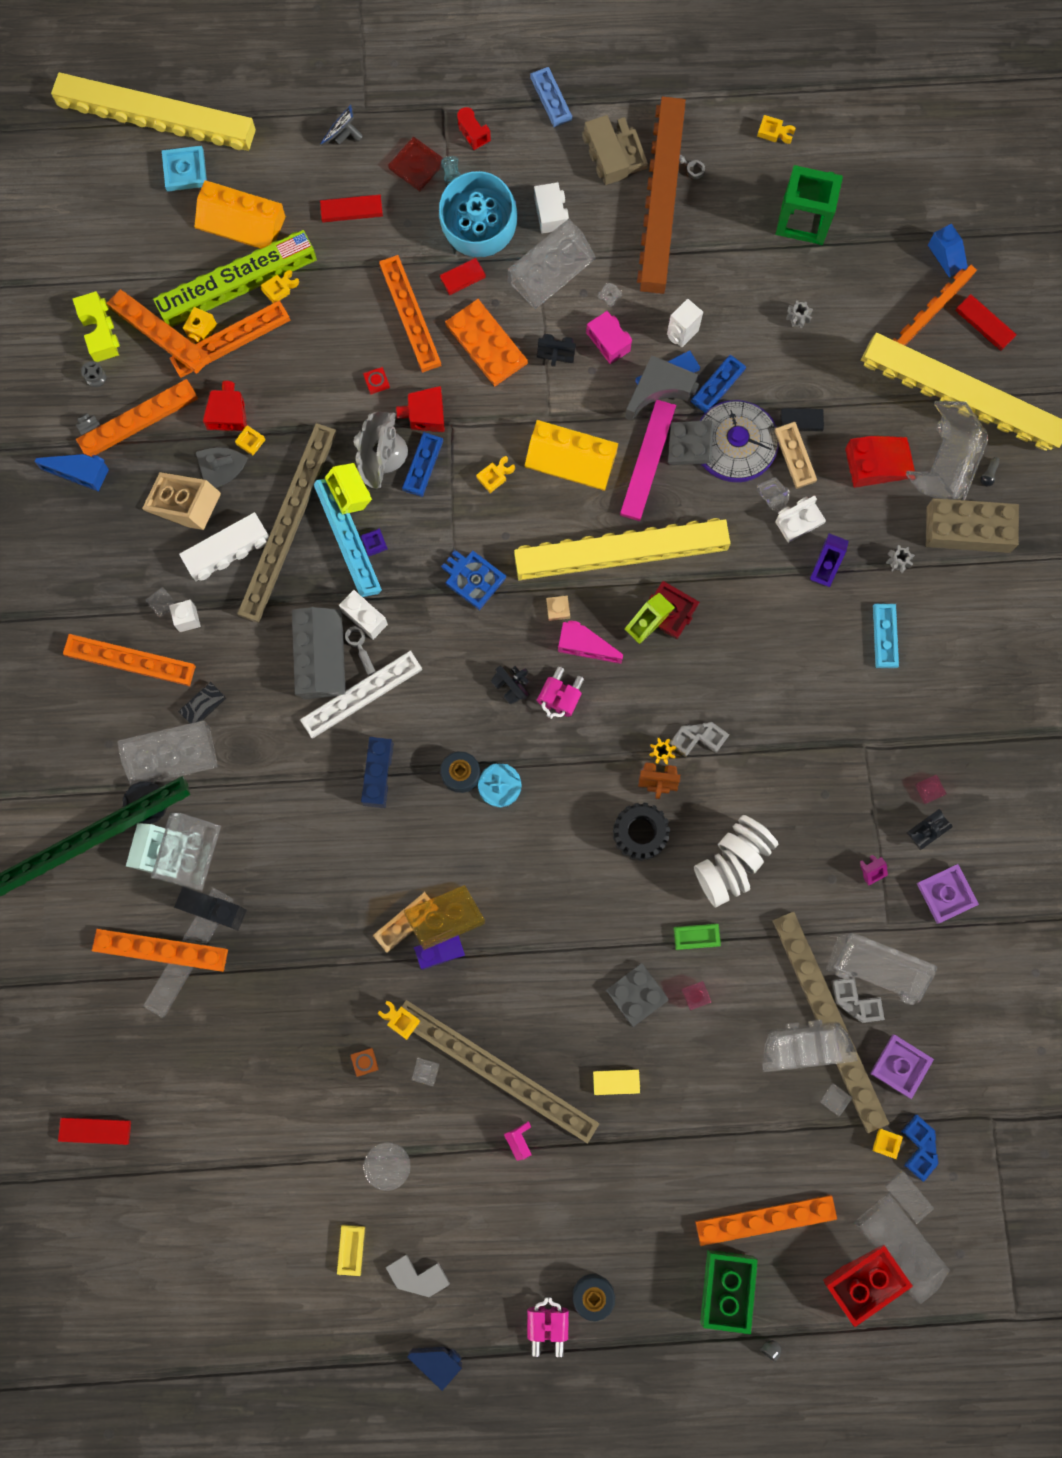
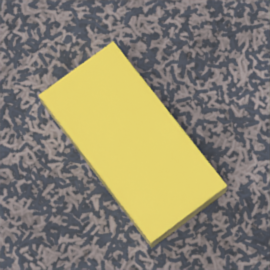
[593,1070,640,1095]
[337,1225,365,1276]

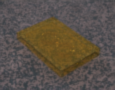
[404,885,485,950]

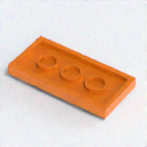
[445,299,528,387]

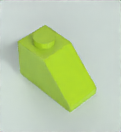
[625,593,675,644]

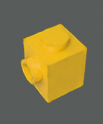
[183,307,217,344]

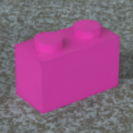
[586,311,632,365]

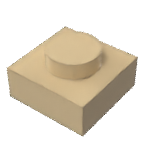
[546,596,570,621]

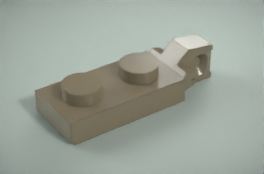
[615,117,648,174]

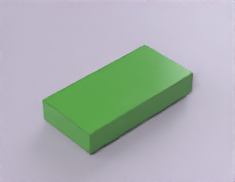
[673,924,721,950]

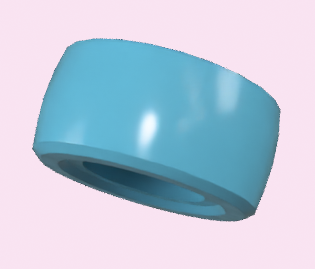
[439,171,517,257]

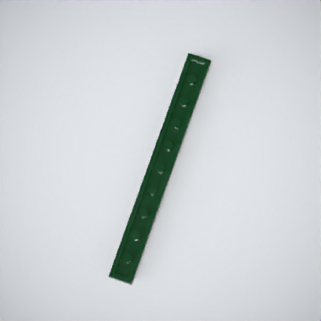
[0,776,191,896]

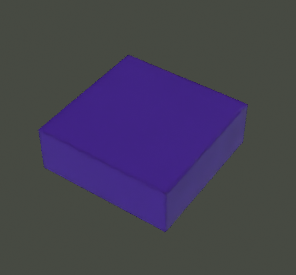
[360,528,388,557]

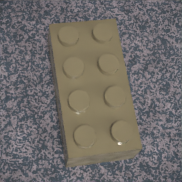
[926,498,1019,553]

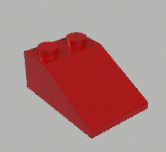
[845,436,916,488]
[823,1245,913,1327]

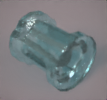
[441,156,461,184]

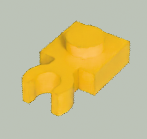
[757,115,796,144]
[261,270,299,303]
[476,456,515,493]
[378,1001,421,1040]

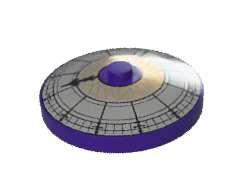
[700,400,779,482]

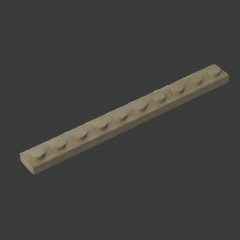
[238,423,337,623]
[772,912,889,1133]
[402,1000,600,1144]

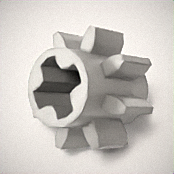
[786,300,813,328]
[886,545,915,573]

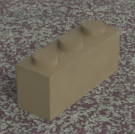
[582,115,629,185]

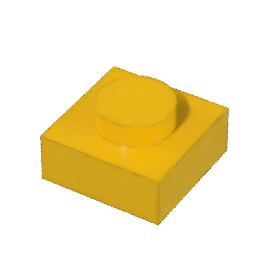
[235,425,265,456]
[872,1128,903,1159]

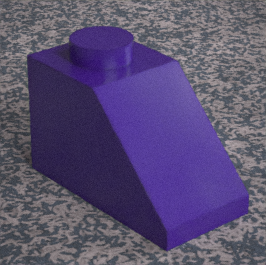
[810,533,849,587]
[414,934,465,970]

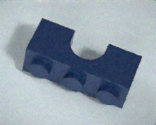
[361,737,394,808]

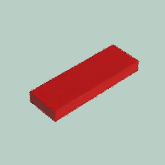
[320,194,383,223]
[955,294,1017,351]
[58,1117,131,1145]

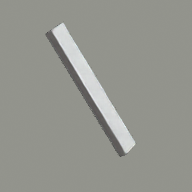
[300,650,422,739]

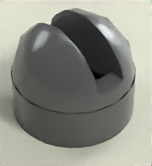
[760,1340,781,1362]

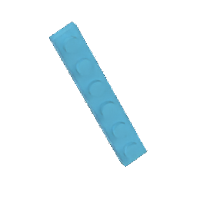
[313,479,382,597]

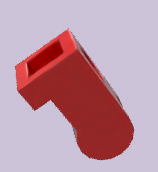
[457,107,491,150]

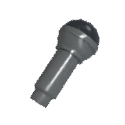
[980,457,1000,487]

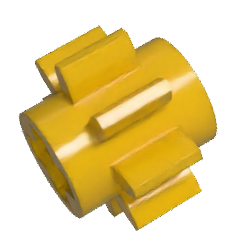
[649,738,676,765]

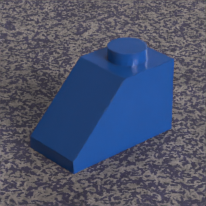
[928,224,968,278]

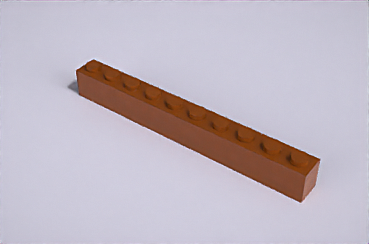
[637,96,686,294]

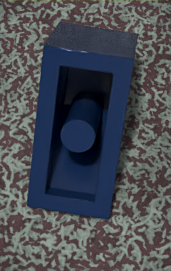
[407,1347,463,1391]

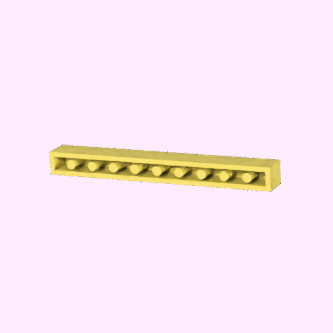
[51,72,256,151]
[514,518,731,581]

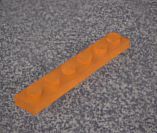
[379,255,442,373]
[893,265,977,346]
[106,289,211,374]
[169,300,291,378]
[76,379,198,457]
[63,634,196,686]
[92,929,228,972]
[695,1195,837,1246]

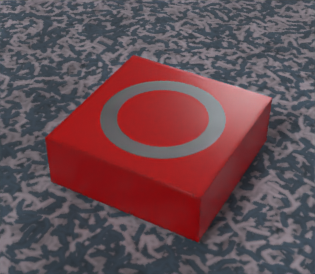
[363,367,390,395]

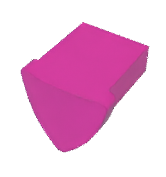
[504,1121,532,1161]

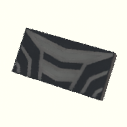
[178,682,227,728]

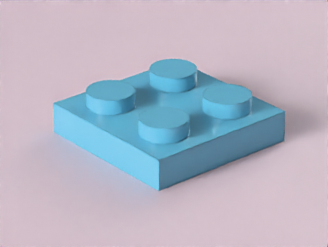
[162,146,207,191]

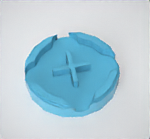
[478,764,522,808]

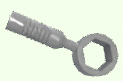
[679,155,705,179]
[345,626,376,676]

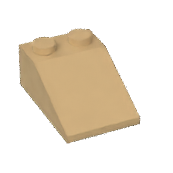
[142,472,221,530]

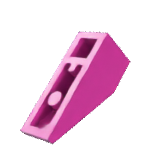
[558,621,623,664]

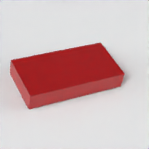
[440,258,486,295]

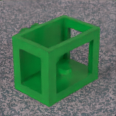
[775,165,843,245]

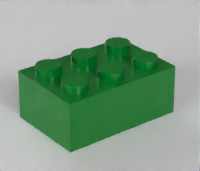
[700,1250,758,1334]

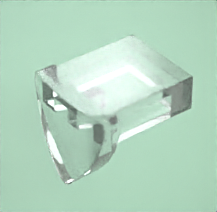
[757,477,790,513]

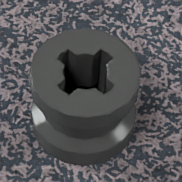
[81,361,107,387]

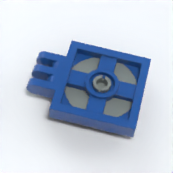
[441,550,506,611]

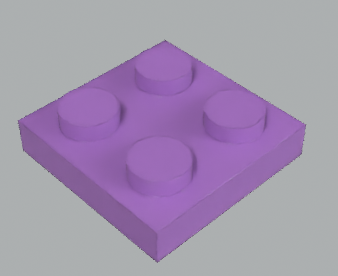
[916,864,979,924]
[870,1034,934,1099]

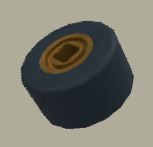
[440,751,480,793]
[572,1274,615,1321]

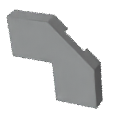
[669,722,729,757]
[831,977,885,1023]
[386,1254,450,1297]

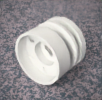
[718,815,779,874]
[694,849,750,908]

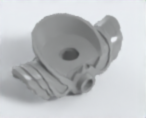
[354,411,408,489]

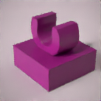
[860,855,888,885]

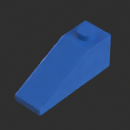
[35,454,109,492]

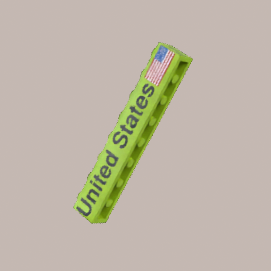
[153,230,317,327]

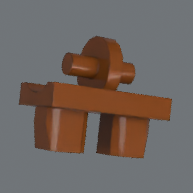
[638,762,680,799]

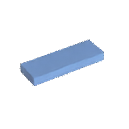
[530,67,572,127]

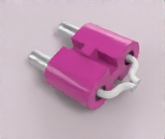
[537,667,584,719]
[527,1297,569,1357]

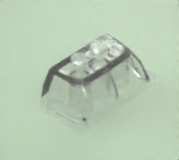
[762,1019,858,1072]

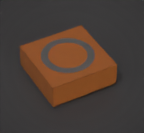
[350,1048,379,1077]

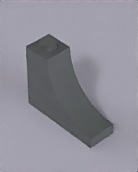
[625,355,699,421]

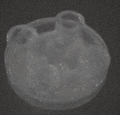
[364,1142,411,1191]

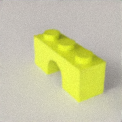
[73,291,120,362]

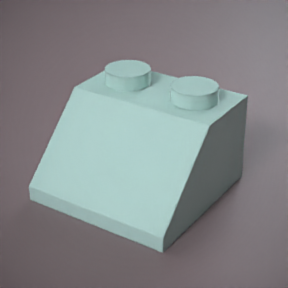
[126,823,189,878]

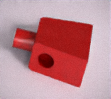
[203,381,247,431]
[396,386,445,432]

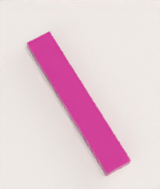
[620,400,676,521]

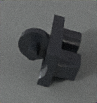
[537,334,576,367]
[491,665,530,704]
[906,809,953,850]

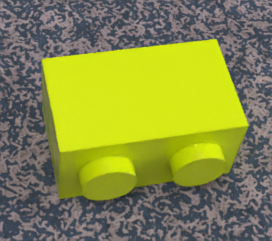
[325,463,372,515]

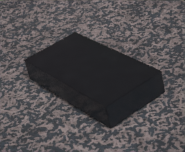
[780,408,824,432]

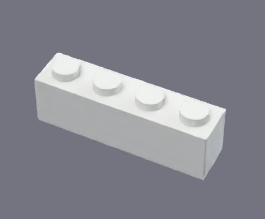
[179,512,269,581]

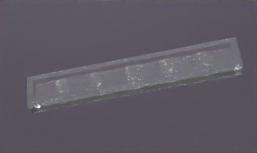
[143,888,233,1018]

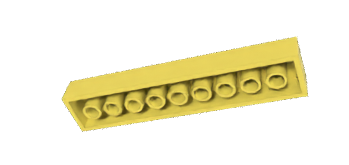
[860,333,1062,451]

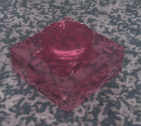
[915,775,946,804]
[681,981,711,1011]

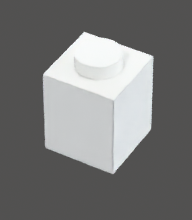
[169,600,201,632]

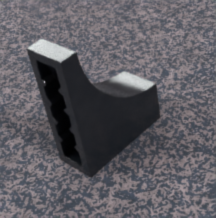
[174,887,247,931]

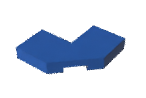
[901,1114,938,1182]

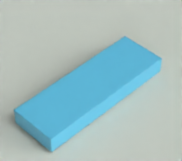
[873,604,899,668]

